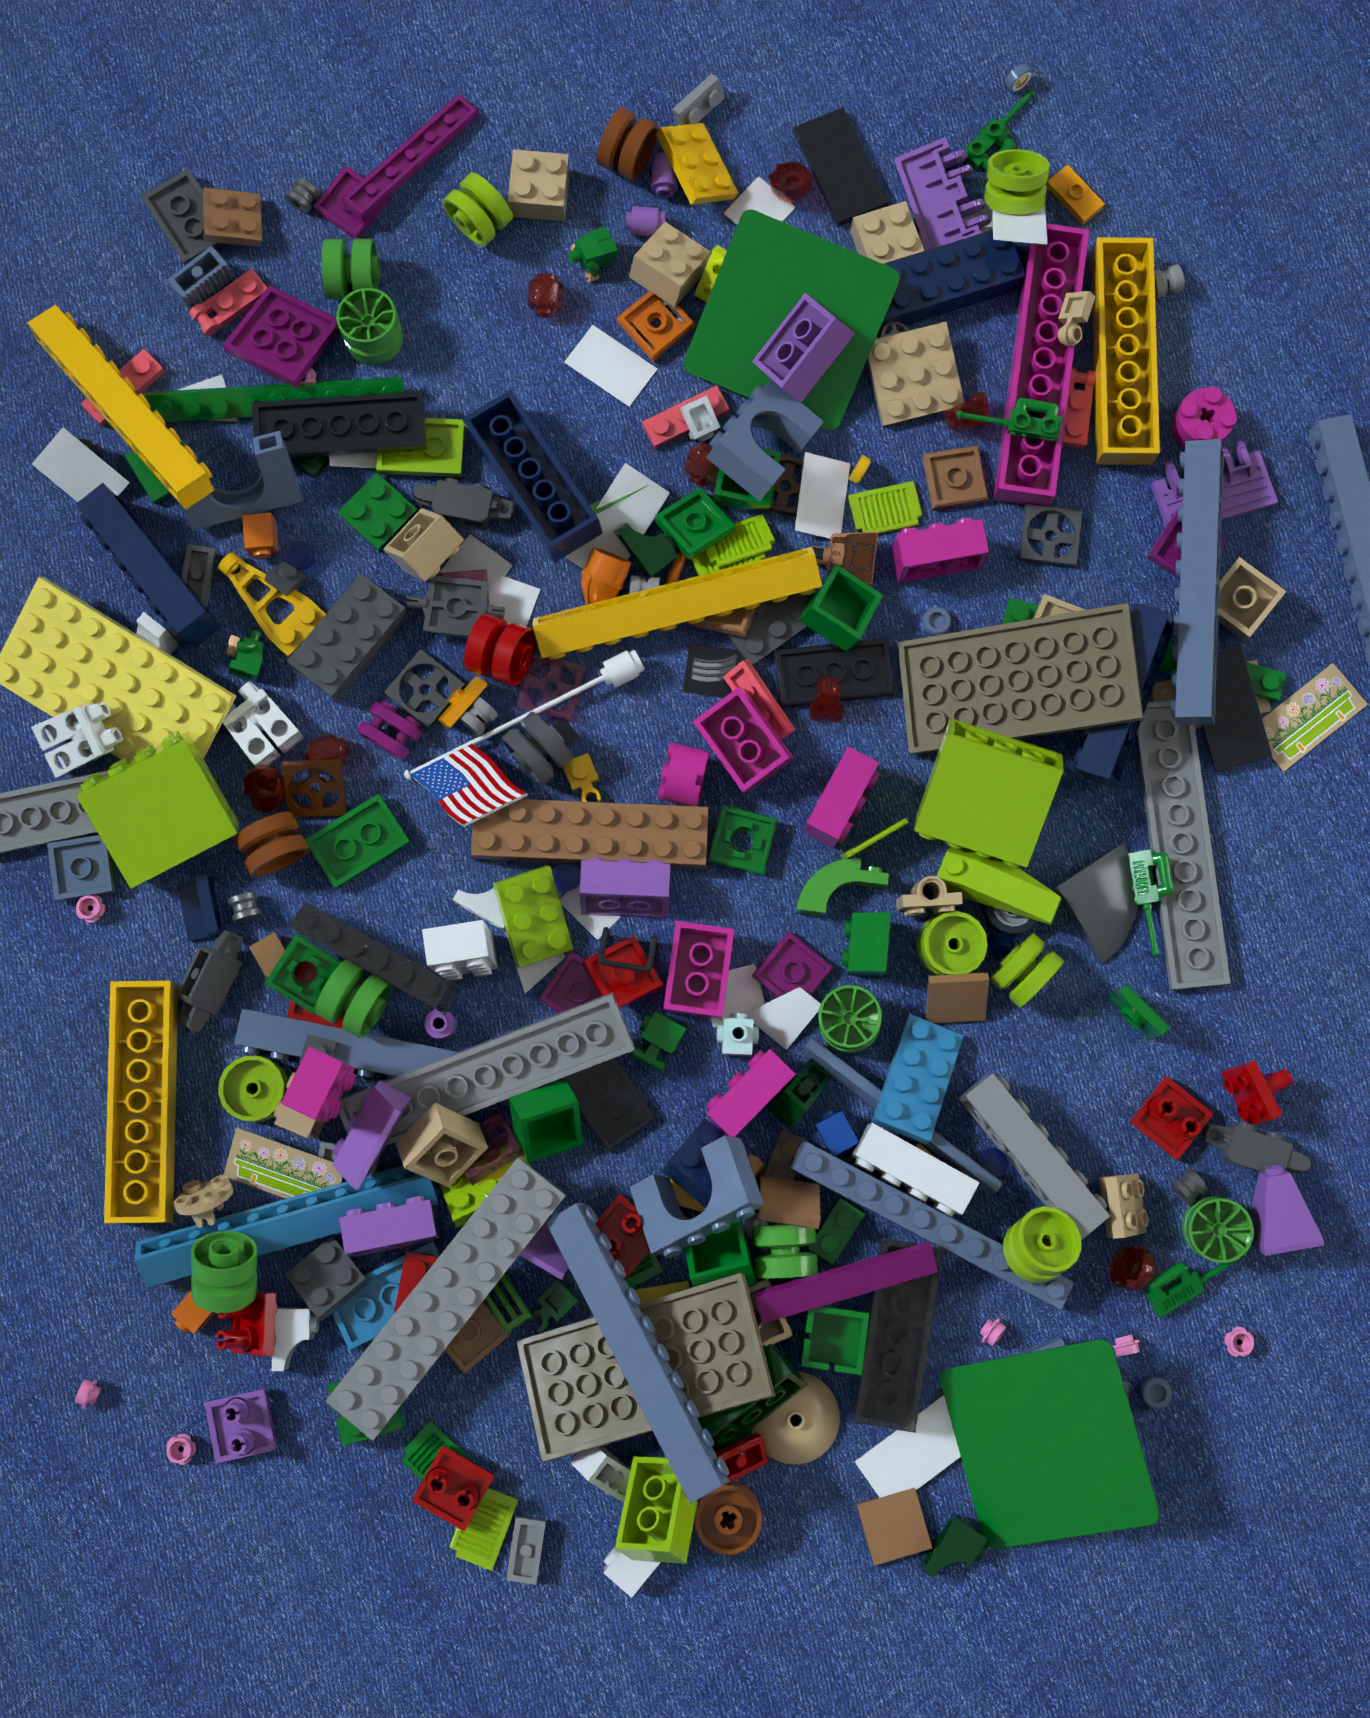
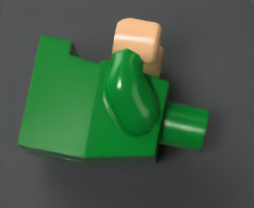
[567,227,618,282]
[226,630,263,682]

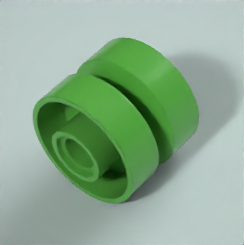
[322,238,381,300]
[336,288,404,365]
[315,959,392,1039]
[819,985,882,1054]
[1181,1196,1254,1263]
[752,1221,818,1279]
[191,1231,257,1313]

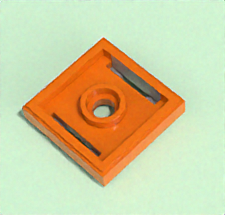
[616,291,695,362]

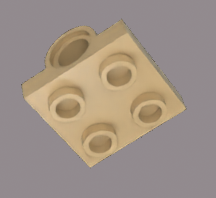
[896,876,963,916]
[1098,1173,1149,1239]

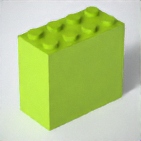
[914,718,1063,868]
[76,731,239,889]

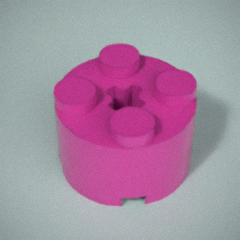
[1172,387,1237,449]
[657,742,710,806]

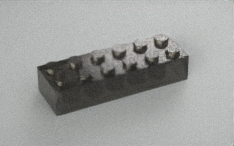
[852,1237,943,1433]

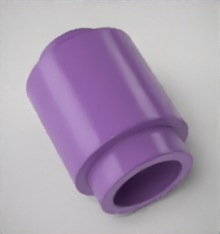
[651,152,679,198]
[626,206,666,236]
[424,1009,457,1040]

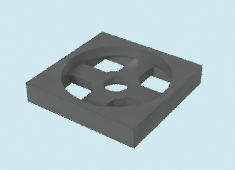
[1019,504,1082,568]
[384,649,465,729]

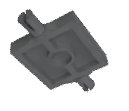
[406,576,505,638]

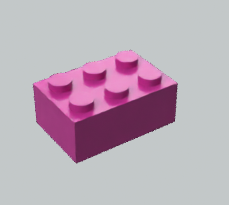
[891,518,989,584]
[692,687,795,793]
[803,746,880,849]
[663,921,734,1020]
[281,1046,357,1123]
[706,1049,796,1137]

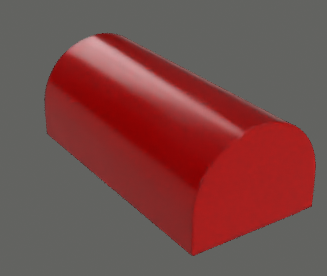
[715,1433,768,1483]

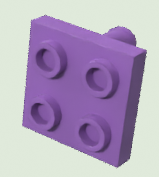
[204,1388,278,1464]

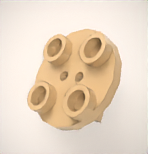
[173,1175,233,1228]

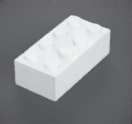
[422,920,498,982]
[850,1123,979,1217]

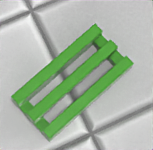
[485,1273,533,1334]

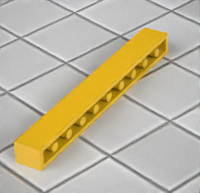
[27,305,215,510]
[533,547,822,659]

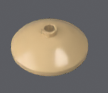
[751,1371,840,1465]

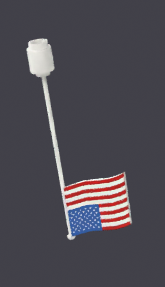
[404,650,645,827]

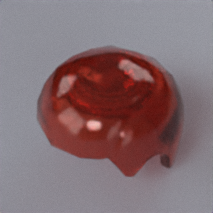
[768,161,812,203]
[243,765,286,813]
[1109,1245,1155,1291]

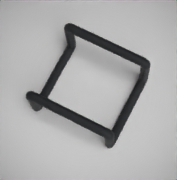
[598,927,658,972]

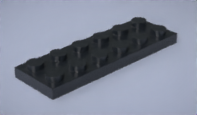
[252,391,427,460]

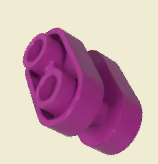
[356,701,423,762]

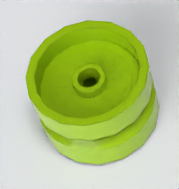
[984,149,1050,215]
[442,172,513,247]
[915,911,988,975]
[989,932,1064,1008]
[218,1056,289,1122]
[1003,1206,1082,1284]

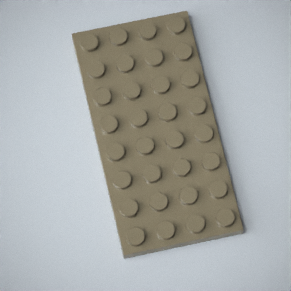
[898,603,1144,755]
[517,1273,775,1462]

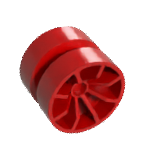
[464,613,536,687]

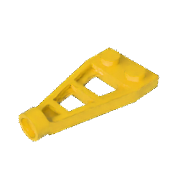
[218,552,326,658]

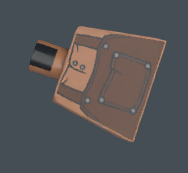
[812,532,878,587]

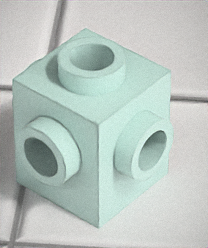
[717,1013,759,1057]

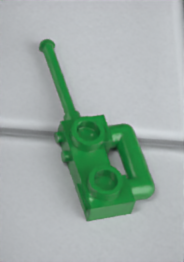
[964,89,1034,171]
[956,398,1063,442]
[1128,849,1174,957]
[1146,1253,1247,1318]

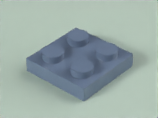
[47,835,115,902]

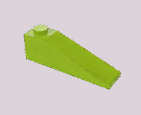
[936,847,1061,925]

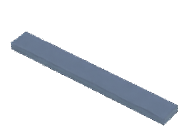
[801,1038,1003,1196]

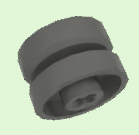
[501,712,574,786]

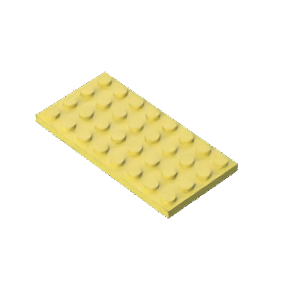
[0,577,237,762]

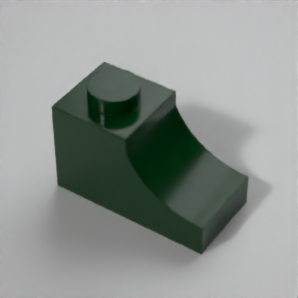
[613,523,678,577]
[767,1058,833,1128]
[920,1513,988,1578]

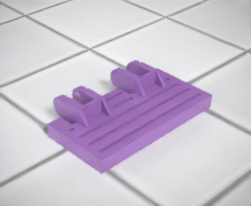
[894,137,991,250]
[1151,441,1278,527]

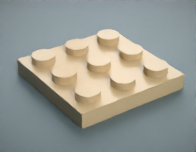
[867,322,965,426]

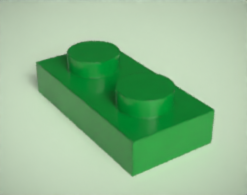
[808,1198,865,1265]

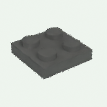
[285,1236,369,1322]

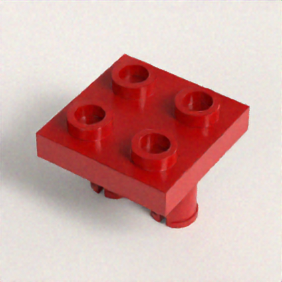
[1221,1060,1293,1125]
[1129,1076,1214,1160]
[596,1194,650,1280]
[216,1292,277,1356]
[411,1444,496,1531]

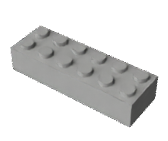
[957,1073,1110,1239]

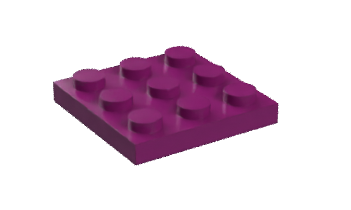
[223,285,340,388]

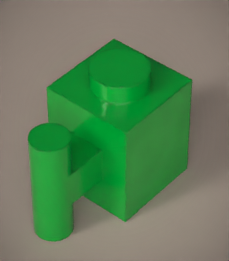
[631,1011,686,1073]

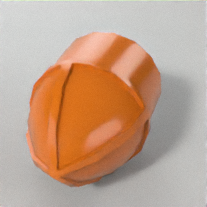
[581,547,632,604]

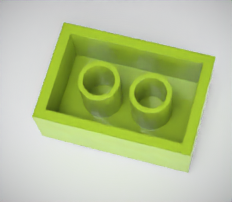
[615,1456,698,1564]

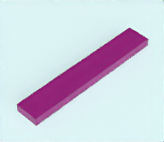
[342,94,479,222]
[754,1241,938,1324]

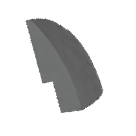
[1053,843,1138,964]

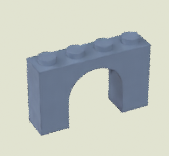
[706,379,824,501]
[182,431,303,531]
[630,1135,764,1258]

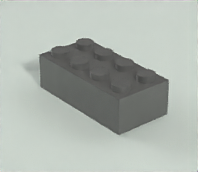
[287,573,409,704]

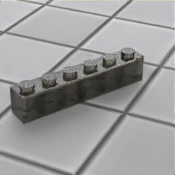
[290,902,460,1015]

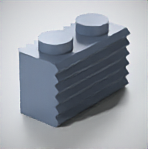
[167,246,233,311]

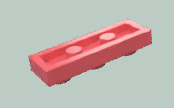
[81,349,165,427]
[642,385,730,449]
[723,659,796,740]

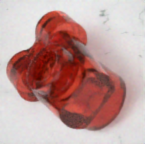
[944,392,992,431]
[809,677,844,722]

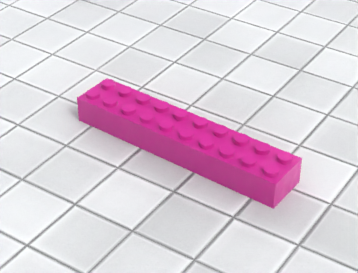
[993,224,1089,506]

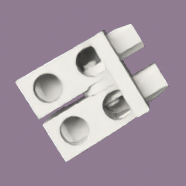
[223,681,304,772]
[31,702,123,778]

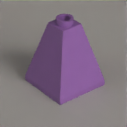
[1249,1164,1324,1256]

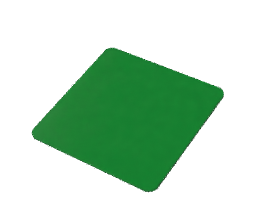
[684,209,900,431]
[940,1339,1160,1549]

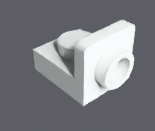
[679,396,720,442]

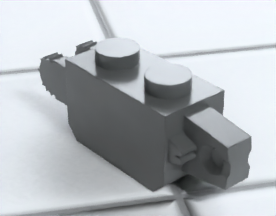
[412,478,514,530]
[177,930,243,1032]
[1203,1122,1311,1173]

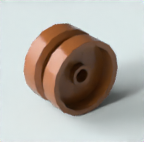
[596,106,659,182]
[233,812,310,878]
[694,1480,762,1555]

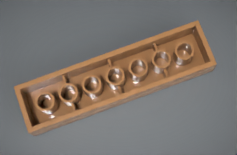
[471,799,708,870]

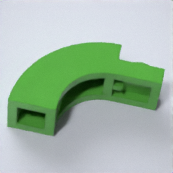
[795,858,889,916]

